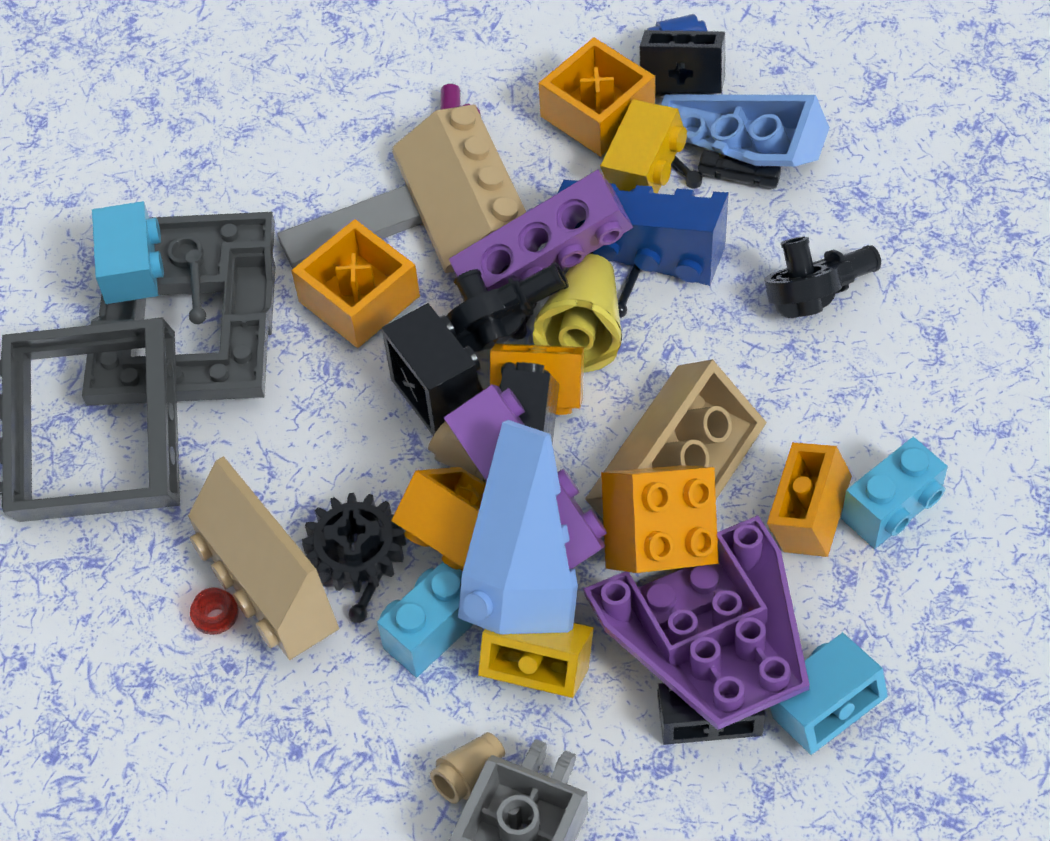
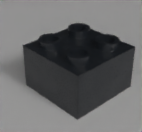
[381,303,483,436]

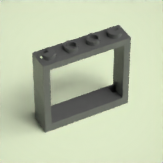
[0,317,180,522]

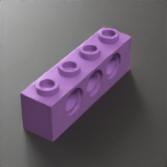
[449,169,634,291]

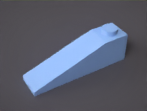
[661,94,830,167]
[458,420,578,634]

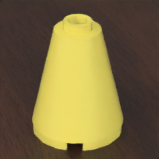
[533,254,622,373]

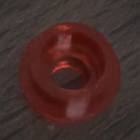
[190,587,239,635]

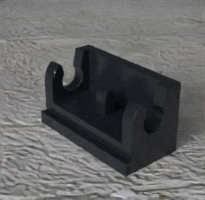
[657,683,765,745]

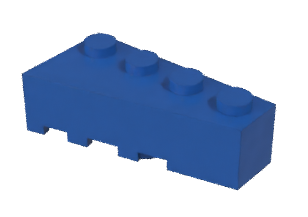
[558,179,729,286]

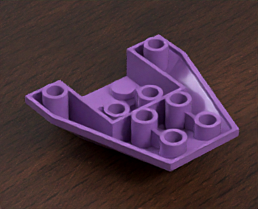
[584,515,810,730]

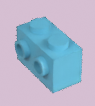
[92,201,164,304]
[841,436,948,549]
[377,562,474,678]
[770,632,888,755]

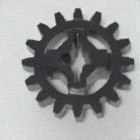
[302,493,406,592]

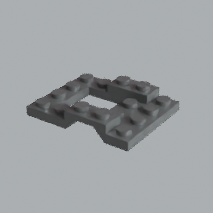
[82,212,276,406]

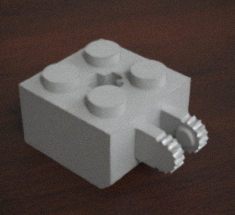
[449,739,588,841]

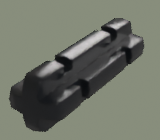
[698,150,781,189]

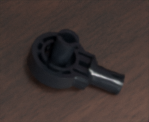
[764,236,881,318]
[446,262,569,353]

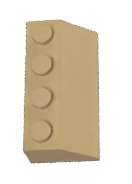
[392,104,526,273]
[585,359,767,518]
[188,456,339,660]

